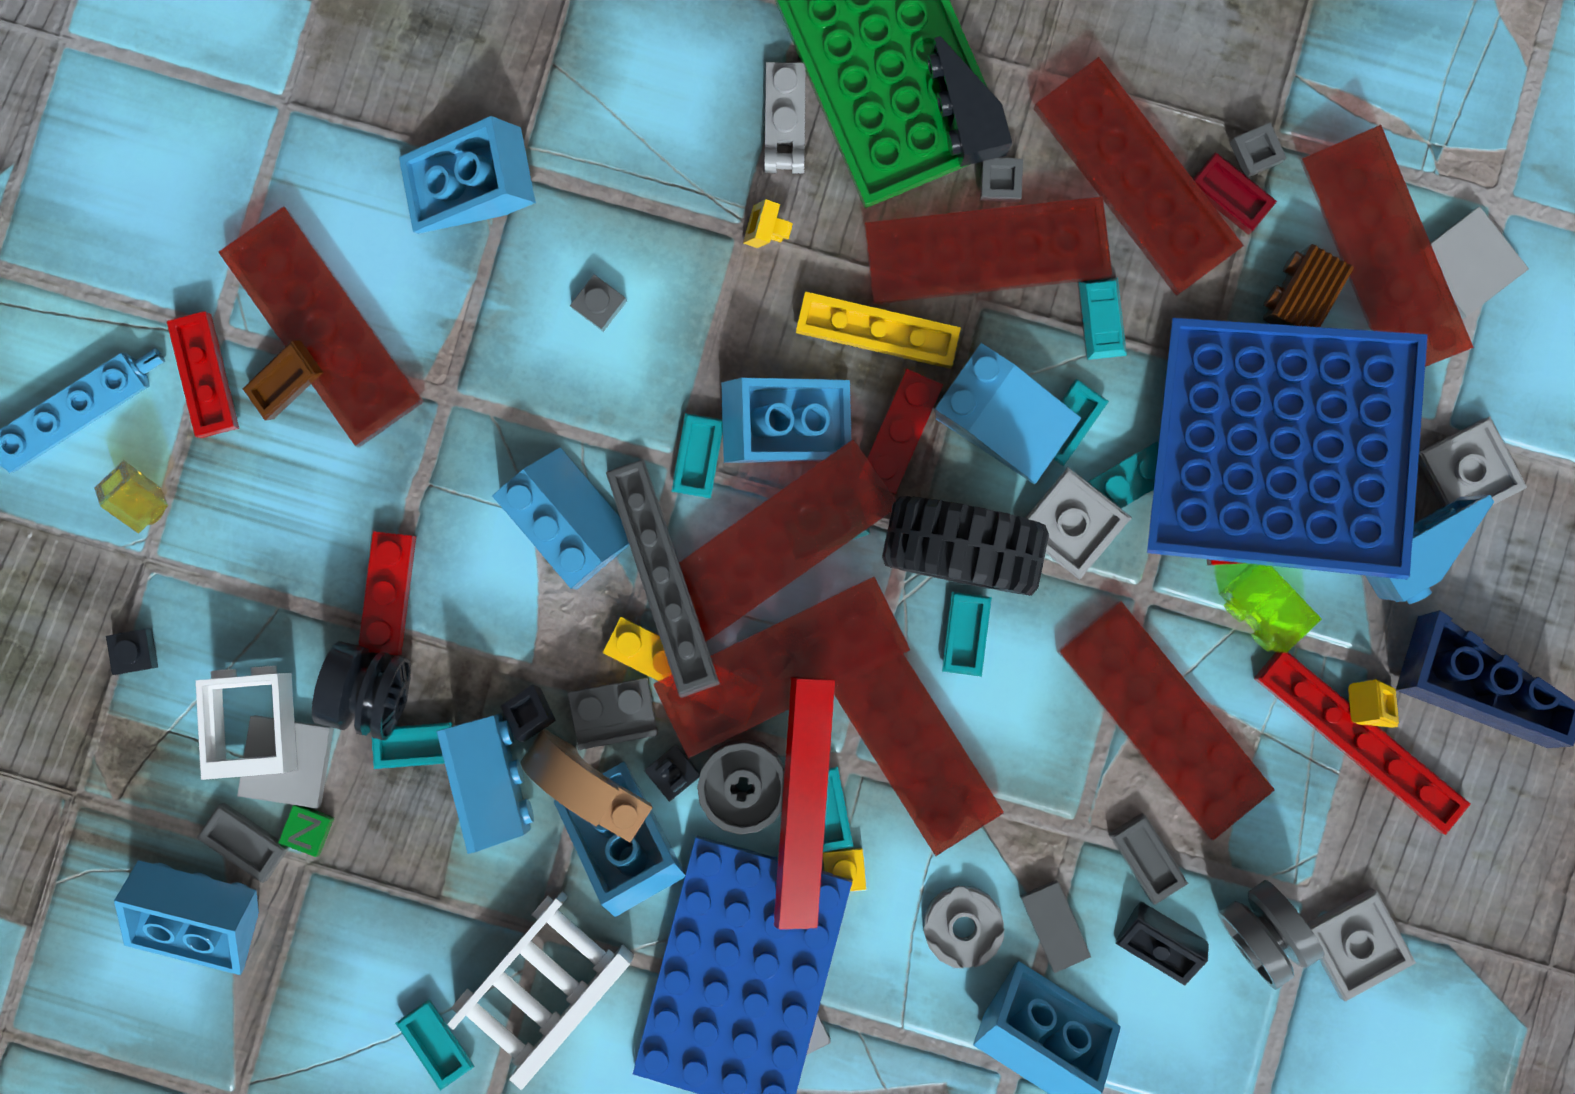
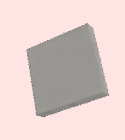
[1412,207,1529,319]
[1418,417,1527,507]
[1025,466,1132,580]
[237,715,334,808]
[1307,888,1416,1001]

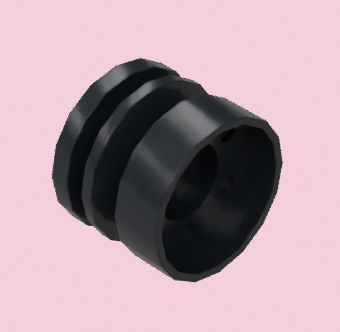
[312,641,411,741]

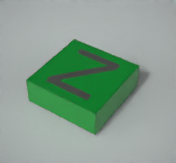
[278,805,335,857]

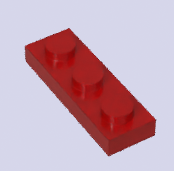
[167,311,239,438]
[858,369,943,495]
[358,531,416,655]

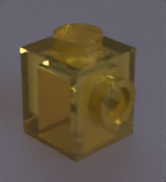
[94,460,168,534]

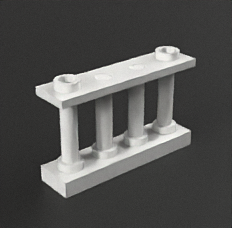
[447,891,634,1090]

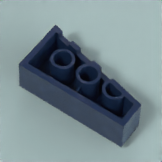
[1395,610,1575,748]

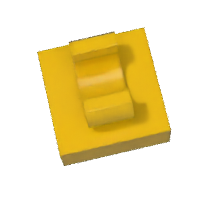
[743,199,793,248]

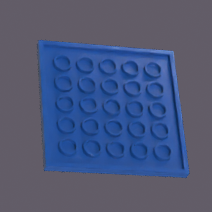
[1147,318,1428,580]

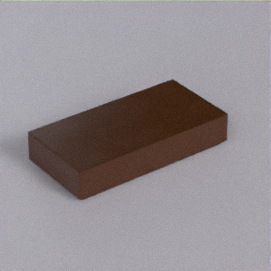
[242,340,323,421]

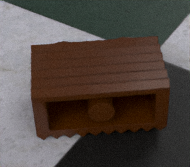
[1263,244,1354,327]

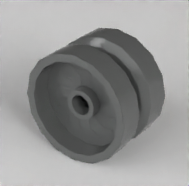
[697,738,785,835]
[1218,880,1325,990]

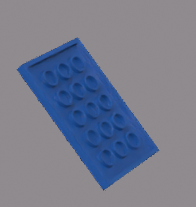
[632,835,853,1094]

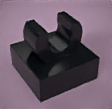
[644,744,700,802]

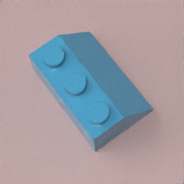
[492,447,629,590]
[437,713,534,854]
[114,860,259,975]
[973,961,1121,1094]

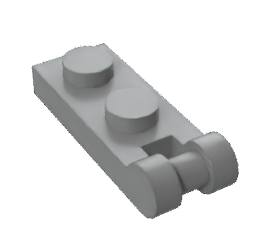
[765,62,806,174]

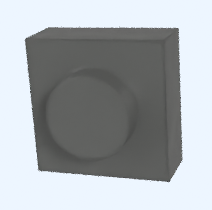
[1230,122,1286,177]
[980,158,1023,202]
[570,274,627,332]

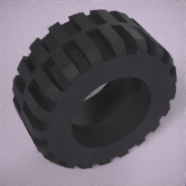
[882,496,1049,596]

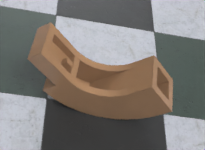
[521,729,653,842]

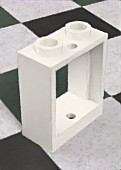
[195,666,297,780]

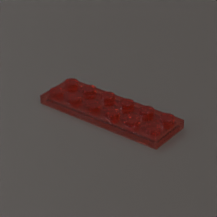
[1033,57,1244,296]
[1301,125,1474,367]
[864,196,1112,304]
[219,206,424,448]
[679,440,896,642]
[653,576,910,758]
[1057,601,1275,841]
[806,606,1004,856]

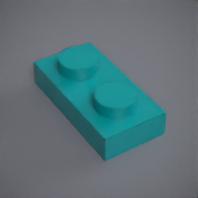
[1087,441,1159,508]

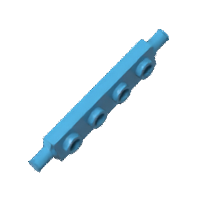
[0,348,165,473]

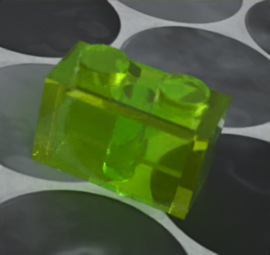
[1219,564,1322,653]

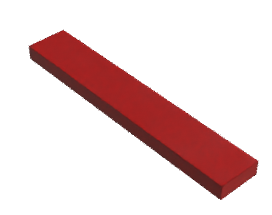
[1254,648,1471,835]
[774,677,835,930]

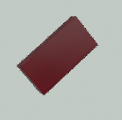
[1187,152,1277,235]

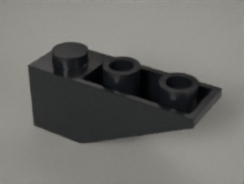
[927,36,1012,167]

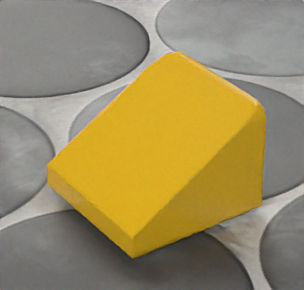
[1348,679,1399,728]

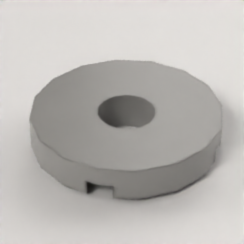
[923,885,1004,969]

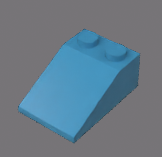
[399,116,536,234]
[935,343,1081,484]
[721,378,852,463]
[1365,495,1494,604]
[553,762,686,917]

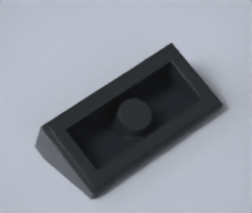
[1116,902,1209,986]

